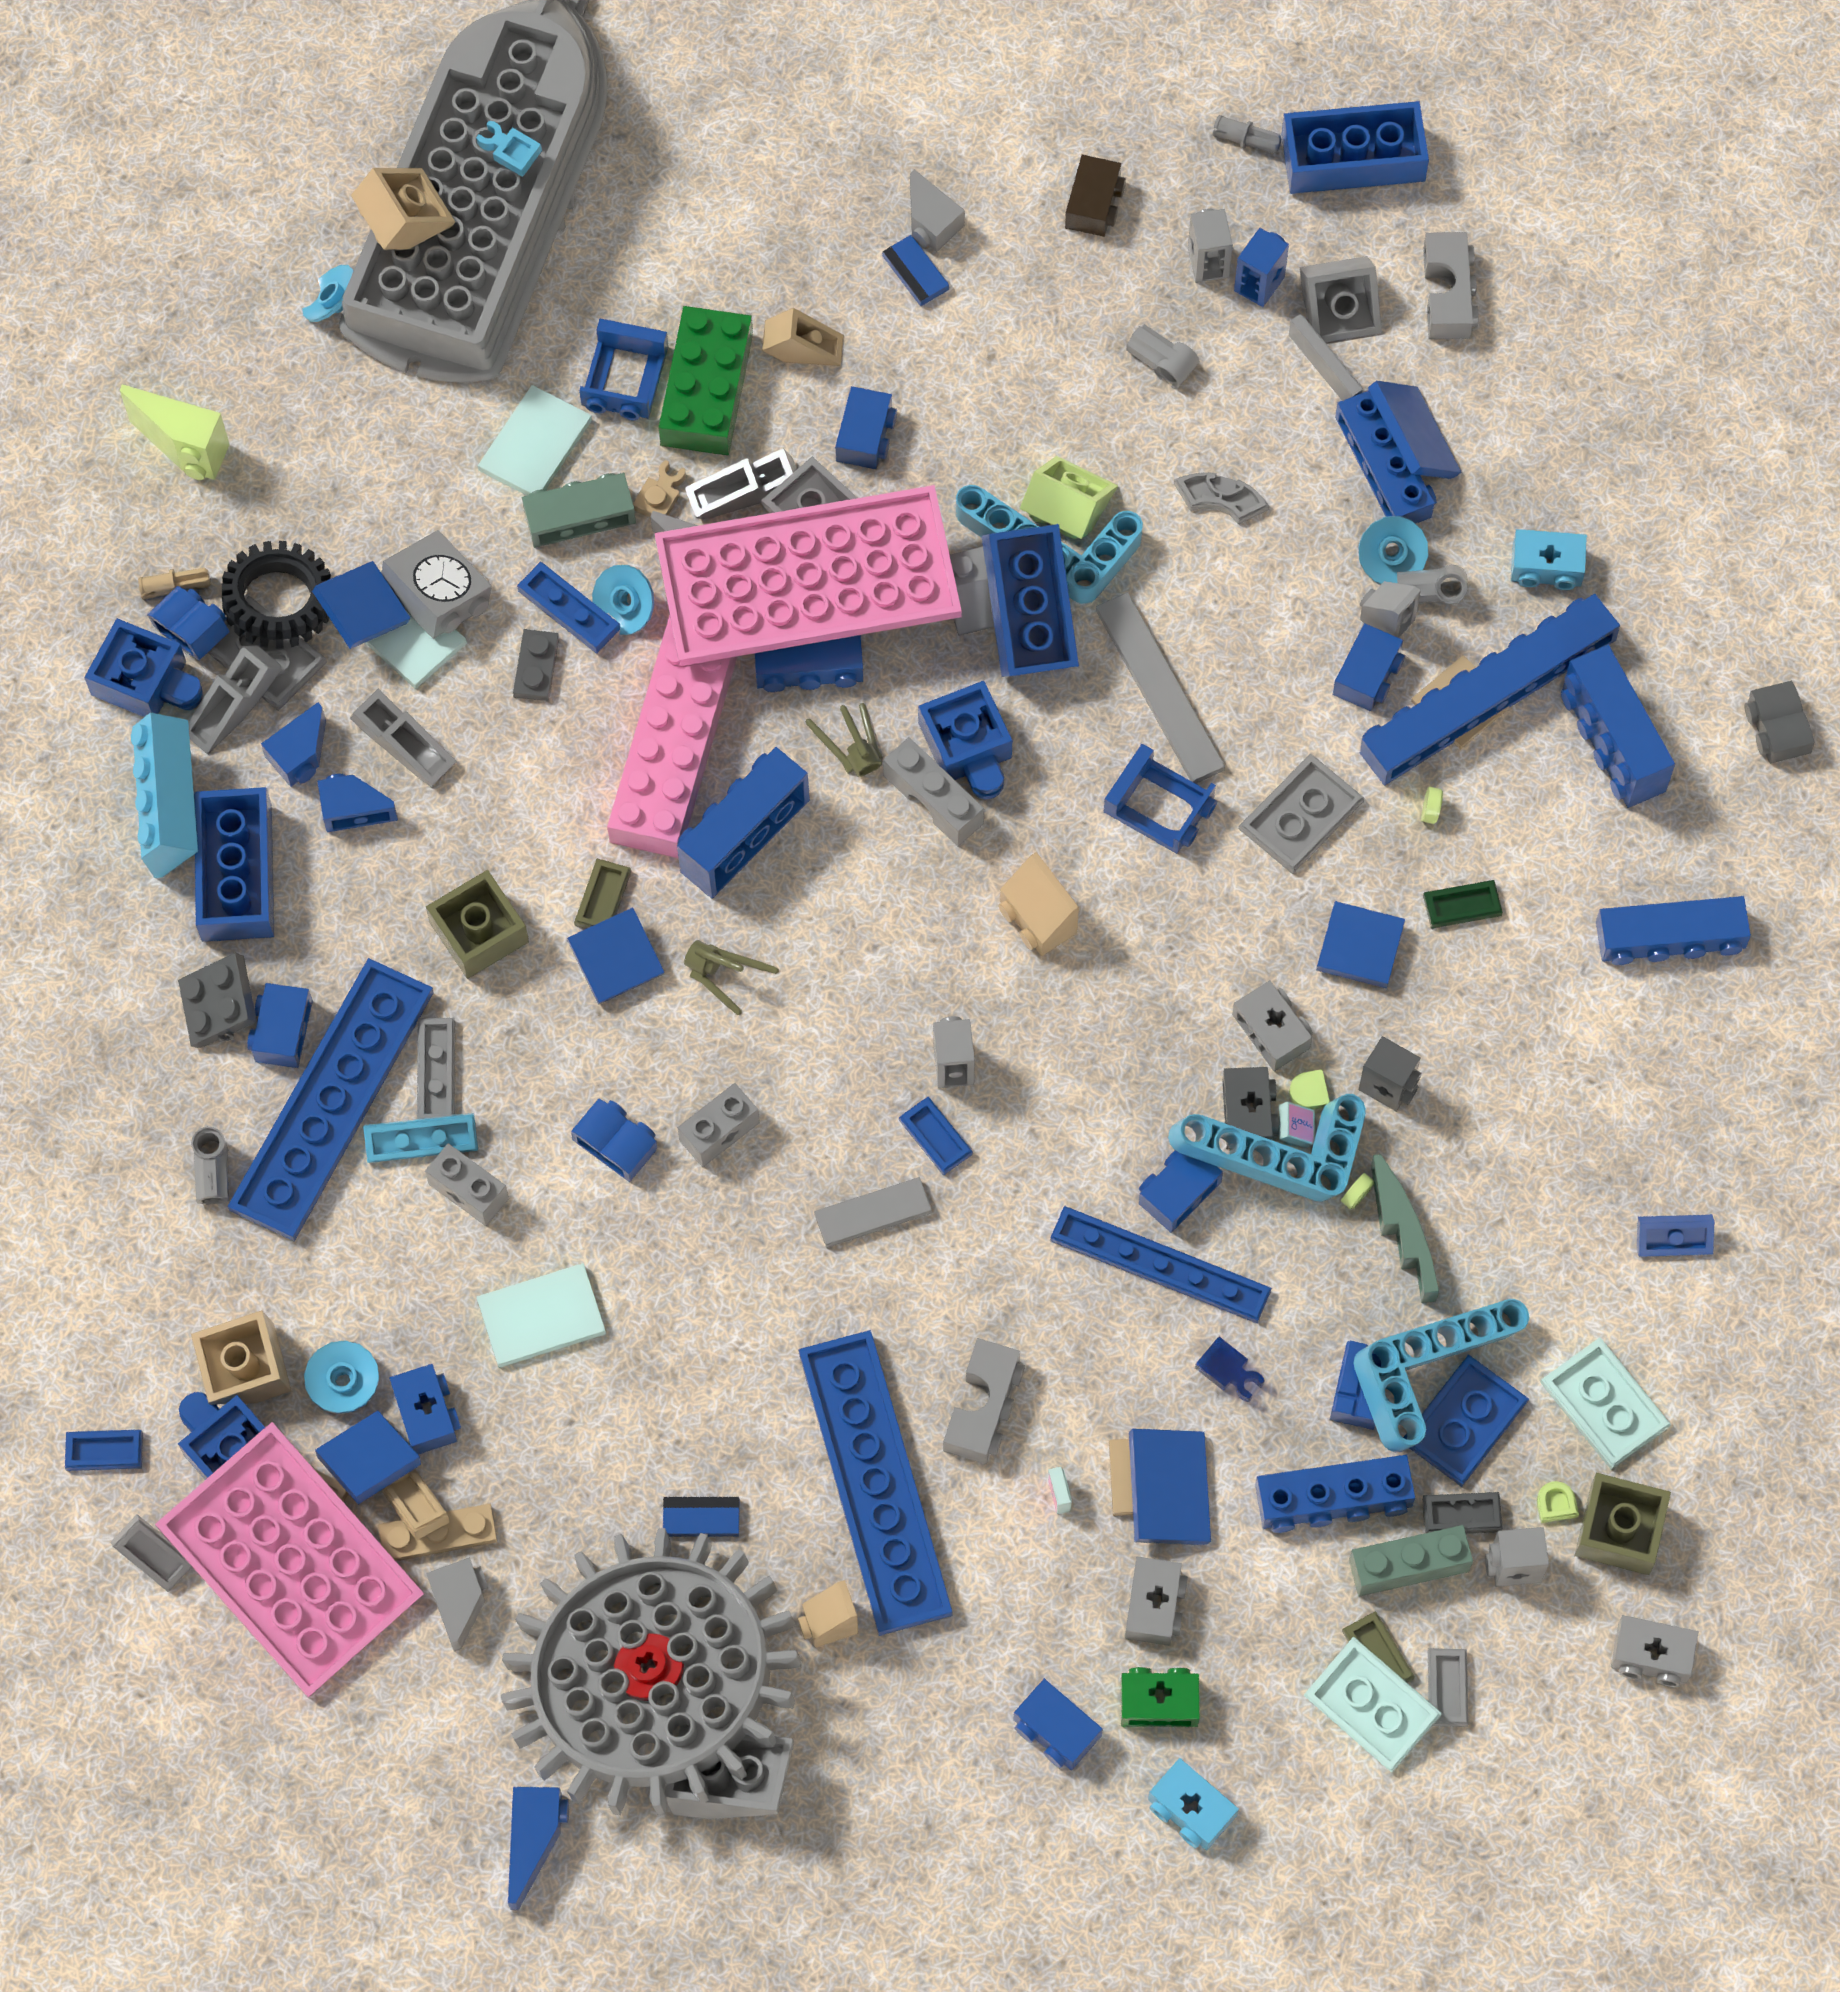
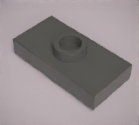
[1422,1492,1503,1534]

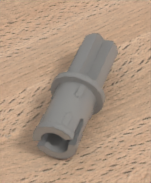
[1213,115,1282,153]

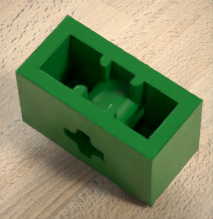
[1121,1667,1200,1727]

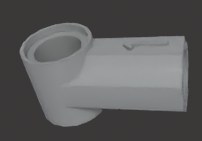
[1126,324,1200,389]
[1397,565,1468,604]
[191,1126,229,1205]

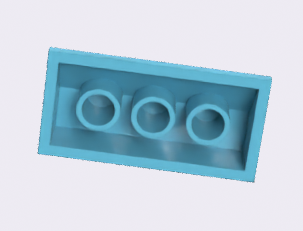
[131,713,198,878]

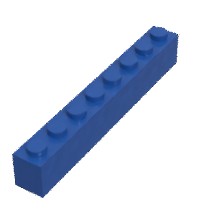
[1360,593,1620,786]

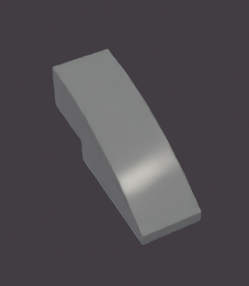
[685,448,797,520]
[188,646,282,754]
[350,688,457,787]

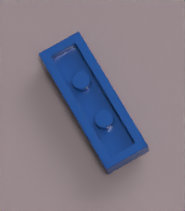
[517,561,620,654]

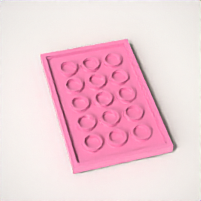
[155,1422,424,1698]

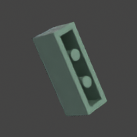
[522,473,636,548]
[1349,1525,1473,1597]

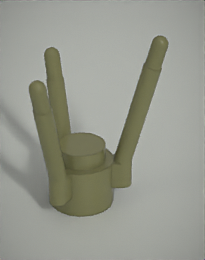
[805,703,883,777]
[684,940,779,1015]

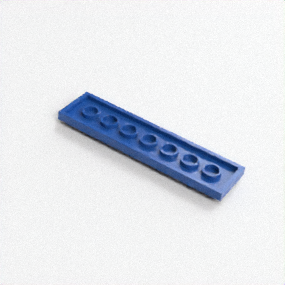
[227,958,434,1242]
[798,1330,953,1636]

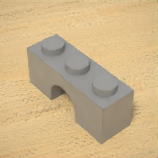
[1423,232,1479,339]
[883,737,984,847]
[943,1338,1025,1464]

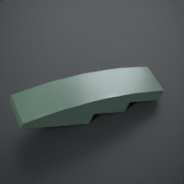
[1371,1154,1439,1303]

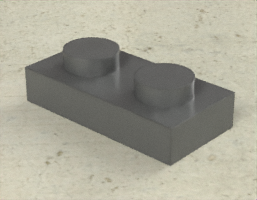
[513,629,559,701]

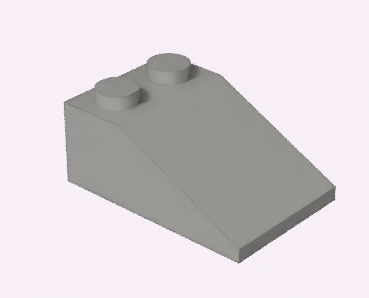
[761,456,858,513]
[665,1725,794,1820]

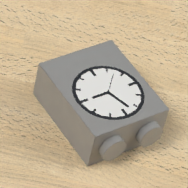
[381,530,492,639]

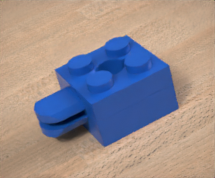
[84,618,203,717]
[918,680,1013,800]
[178,1392,265,1480]

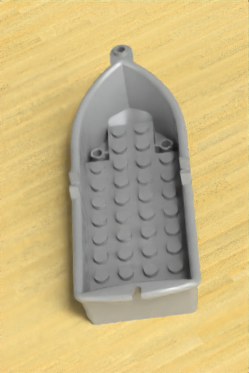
[339,0,607,382]

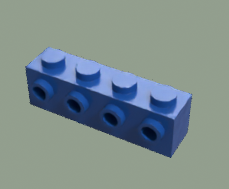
[1335,391,1437,524]
[1255,1454,1415,1533]

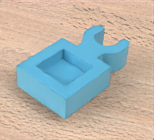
[476,121,542,177]

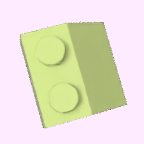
[1020,456,1118,539]

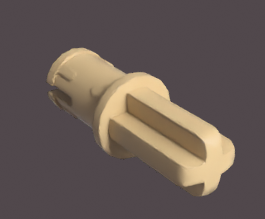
[138,568,211,600]

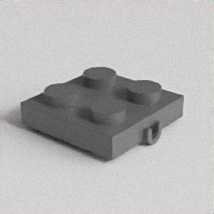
[178,953,257,1048]

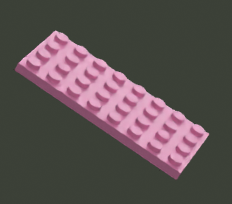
[655,485,962,666]

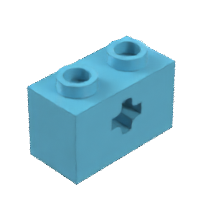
[1511,529,1587,590]
[1148,1758,1239,1851]

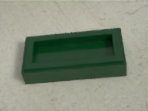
[1423,880,1503,929]

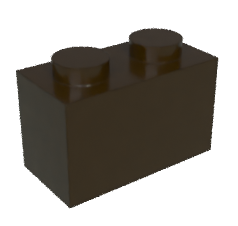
[1065,154,1126,237]

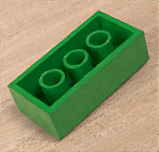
[658,306,753,456]

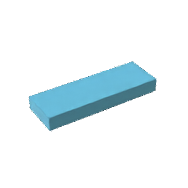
[363,1113,478,1163]

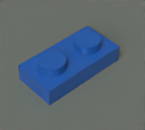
[1637,1214,1715,1257]

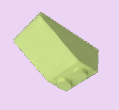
[120,384,230,480]

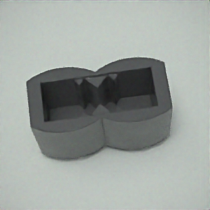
[1744,680,1815,764]

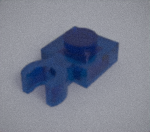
[1195,1336,1265,1402]

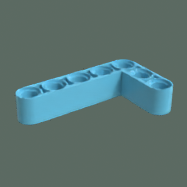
[956,485,1143,604]
[1168,1094,1366,1202]
[1354,1299,1529,1453]

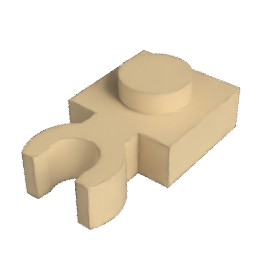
[633,460,686,517]

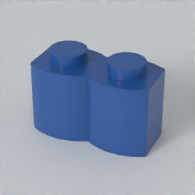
[147,586,230,660]
[571,1098,657,1182]

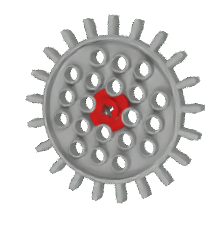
[501,1528,801,1815]

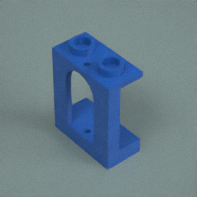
[579,318,669,420]
[1103,744,1218,854]

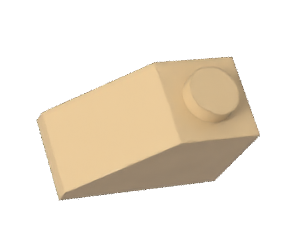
[762,308,843,366]
[798,1580,858,1648]

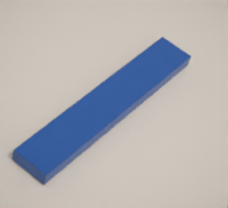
[1050,1206,1272,1324]

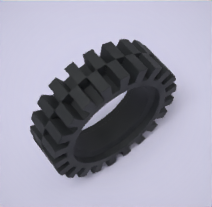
[221,541,331,649]

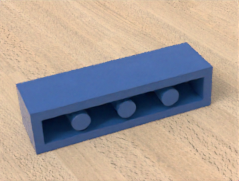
[1596,896,1751,965]

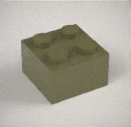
[425,870,529,979]
[1574,1472,1671,1575]

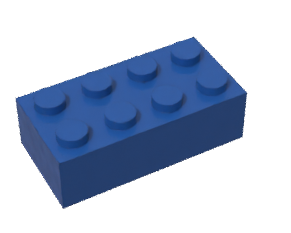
[1281,101,1429,194]
[981,524,1079,677]
[1561,644,1675,808]
[677,747,810,899]
[194,787,274,942]

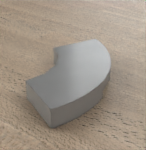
[1174,472,1269,525]

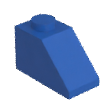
[261,702,326,787]
[317,774,398,832]

